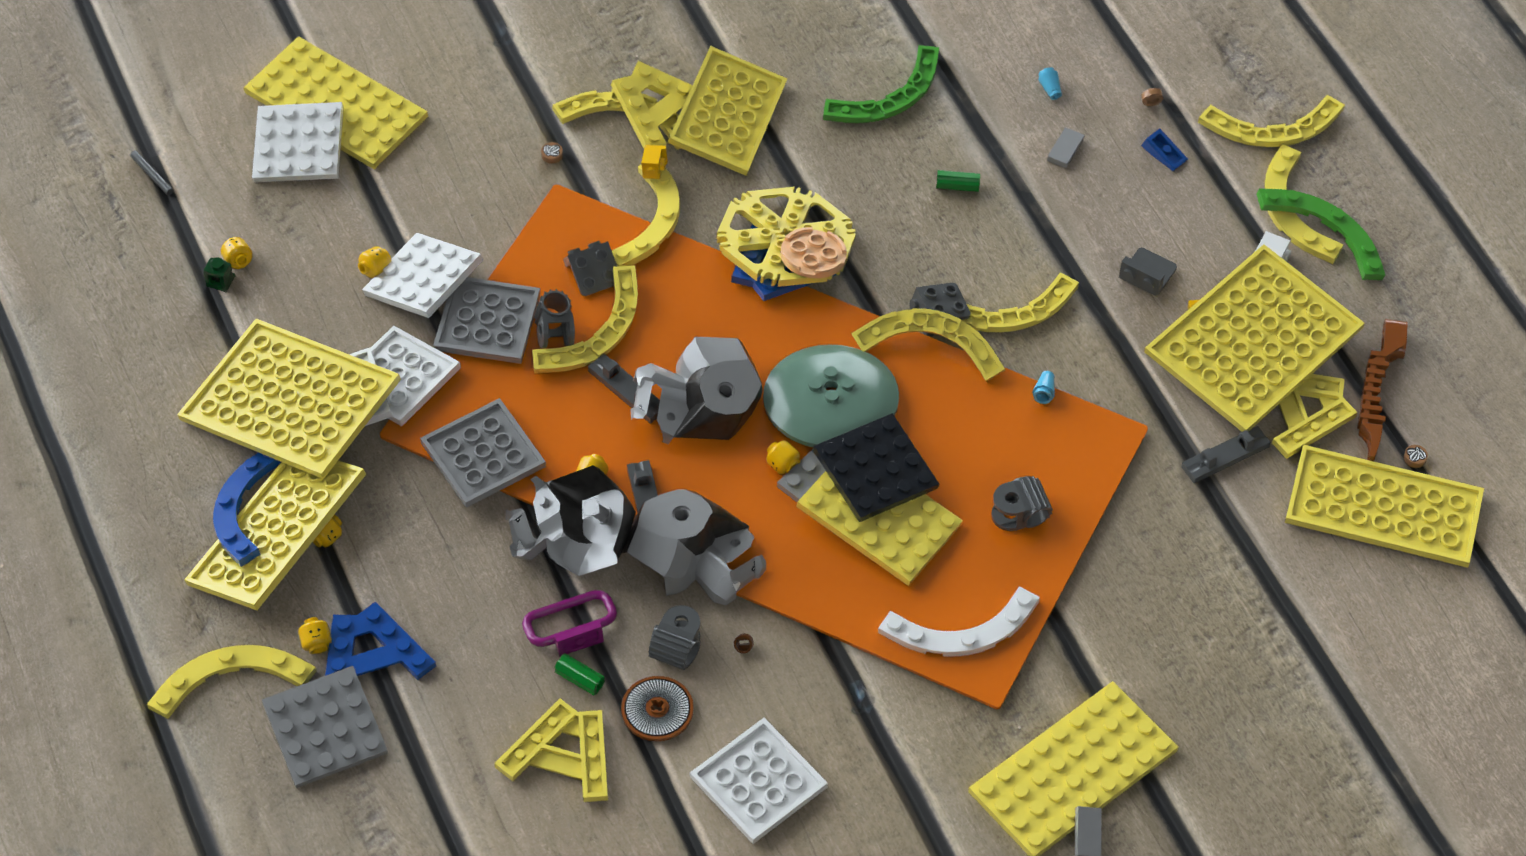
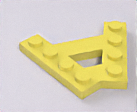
[611,61,693,148]
[1272,374,1357,459]
[494,698,608,802]

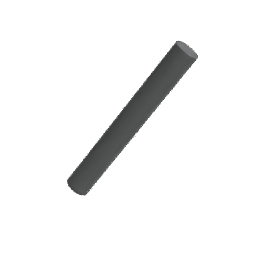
[130,150,174,195]

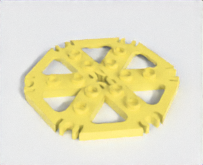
[716,187,856,287]

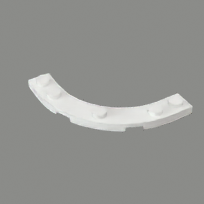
[878,586,1040,657]

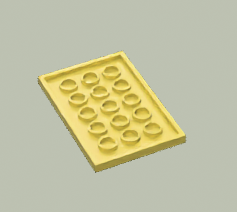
[667,46,787,176]
[796,471,963,586]

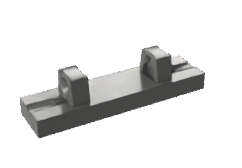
[588,354,660,424]
[1181,426,1271,483]
[627,460,658,513]

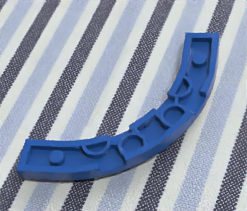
[213,452,281,567]

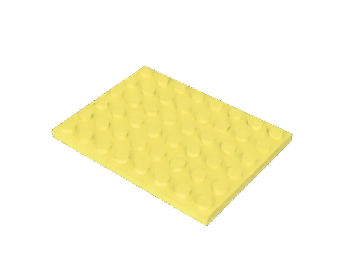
[1144,244,1365,432]
[177,319,401,479]

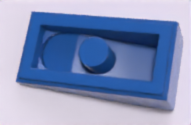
[1141,128,1188,171]

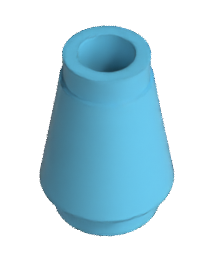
[1038,67,1062,100]
[1032,371,1055,404]

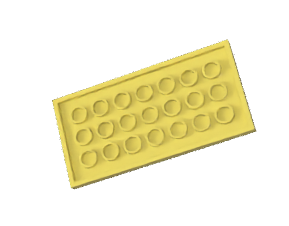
[244,36,428,169]
[1285,445,1484,568]
[185,461,366,610]
[968,681,1178,856]

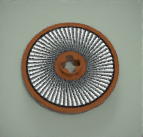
[621,676,693,741]

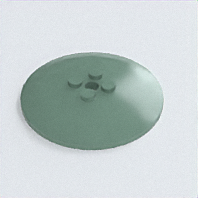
[763,345,899,447]

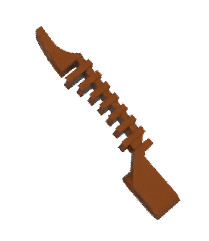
[1357,319,1408,461]

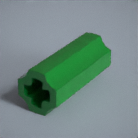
[936,170,980,192]
[554,654,605,696]

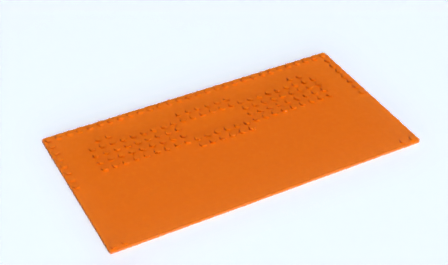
[380,184,1148,709]

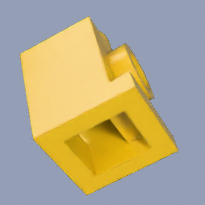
[641,145,668,179]

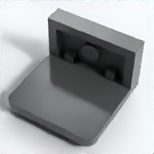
[563,241,617,296]
[1119,247,1177,297]
[909,283,971,337]

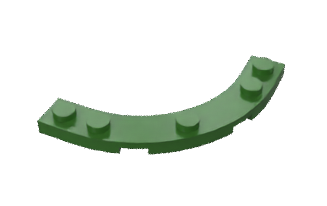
[823,45,939,123]
[1256,188,1385,280]

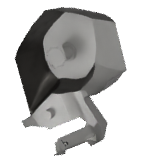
[630,337,762,444]
[506,465,636,576]
[621,489,766,605]

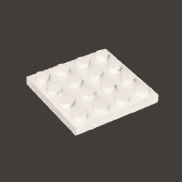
[252,102,343,182]
[362,233,483,318]
[370,326,461,426]
[690,718,828,844]

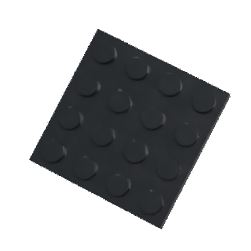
[813,413,939,522]

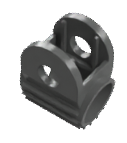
[534,289,575,348]
[991,476,1053,531]
[648,605,701,670]

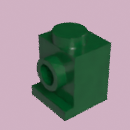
[203,257,236,292]

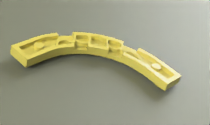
[552,89,681,150]
[1198,95,1345,147]
[1264,144,1344,264]
[612,165,680,266]
[532,265,638,373]
[962,272,1079,332]
[851,308,1005,382]
[147,645,316,719]

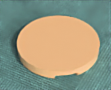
[780,227,847,278]

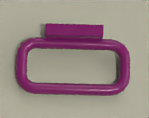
[522,590,617,657]

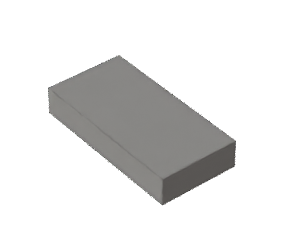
[1047,127,1084,168]
[1075,806,1102,856]

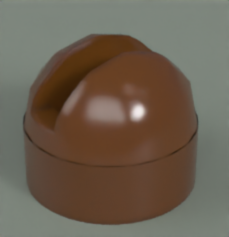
[734,633,754,654]

